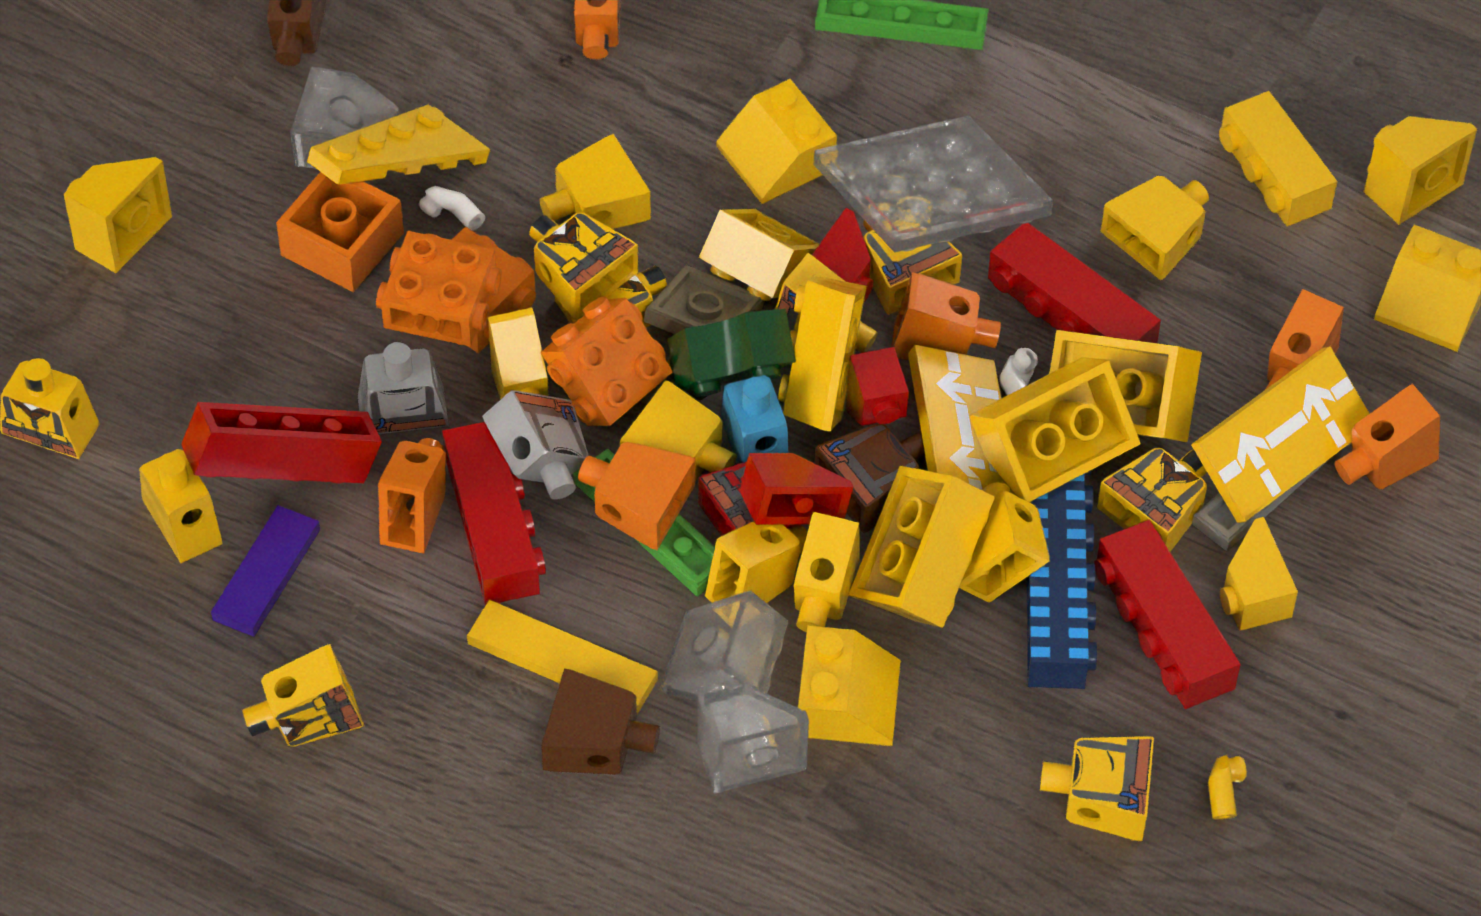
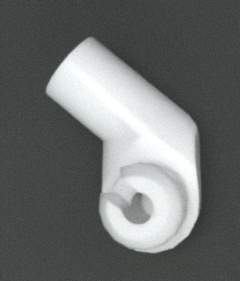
[419,186,485,231]
[999,348,1038,395]

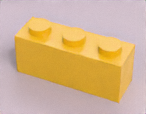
[1219,91,1337,227]

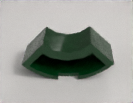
[667,309,796,397]

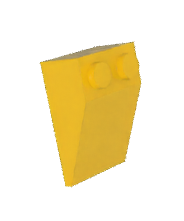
[1049,330,1202,442]

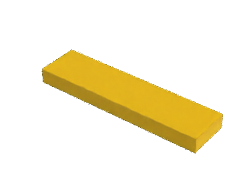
[467,600,658,714]

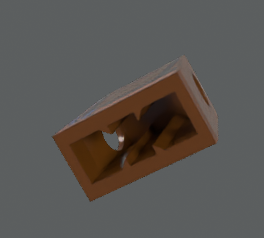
[815,424,926,533]

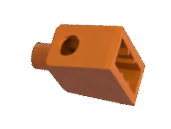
[891,272,1001,360]
[1265,289,1344,390]
[1334,383,1440,489]
[378,438,446,554]
[578,442,695,551]

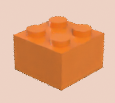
[276,172,404,292]

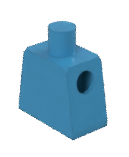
[721,375,789,464]

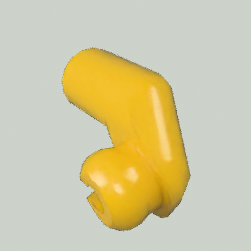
[1208,755,1247,819]

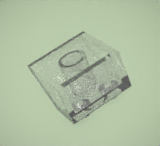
[290,67,399,169]
[660,590,789,709]
[698,683,809,794]

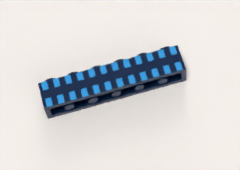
[1026,470,1097,689]

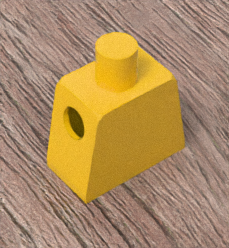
[540,134,651,229]
[1101,176,1209,280]
[620,380,737,482]
[139,449,223,563]
[959,483,1050,603]
[794,512,860,632]
[705,521,808,626]

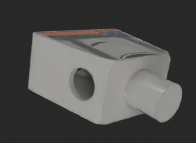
[358,342,449,434]
[482,390,588,499]

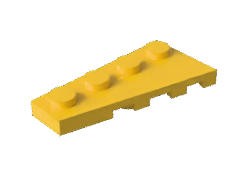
[307,104,490,185]

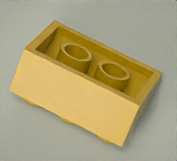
[778,276,867,431]
[969,357,1141,502]
[848,466,995,628]

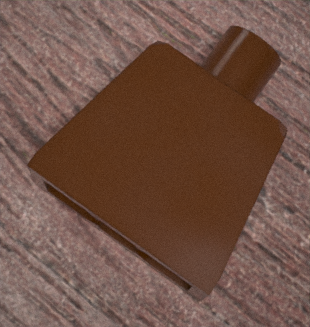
[267,0,326,66]
[541,668,660,775]

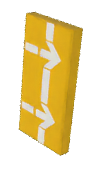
[908,345,1015,495]
[1191,346,1370,523]

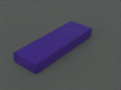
[211,505,320,637]

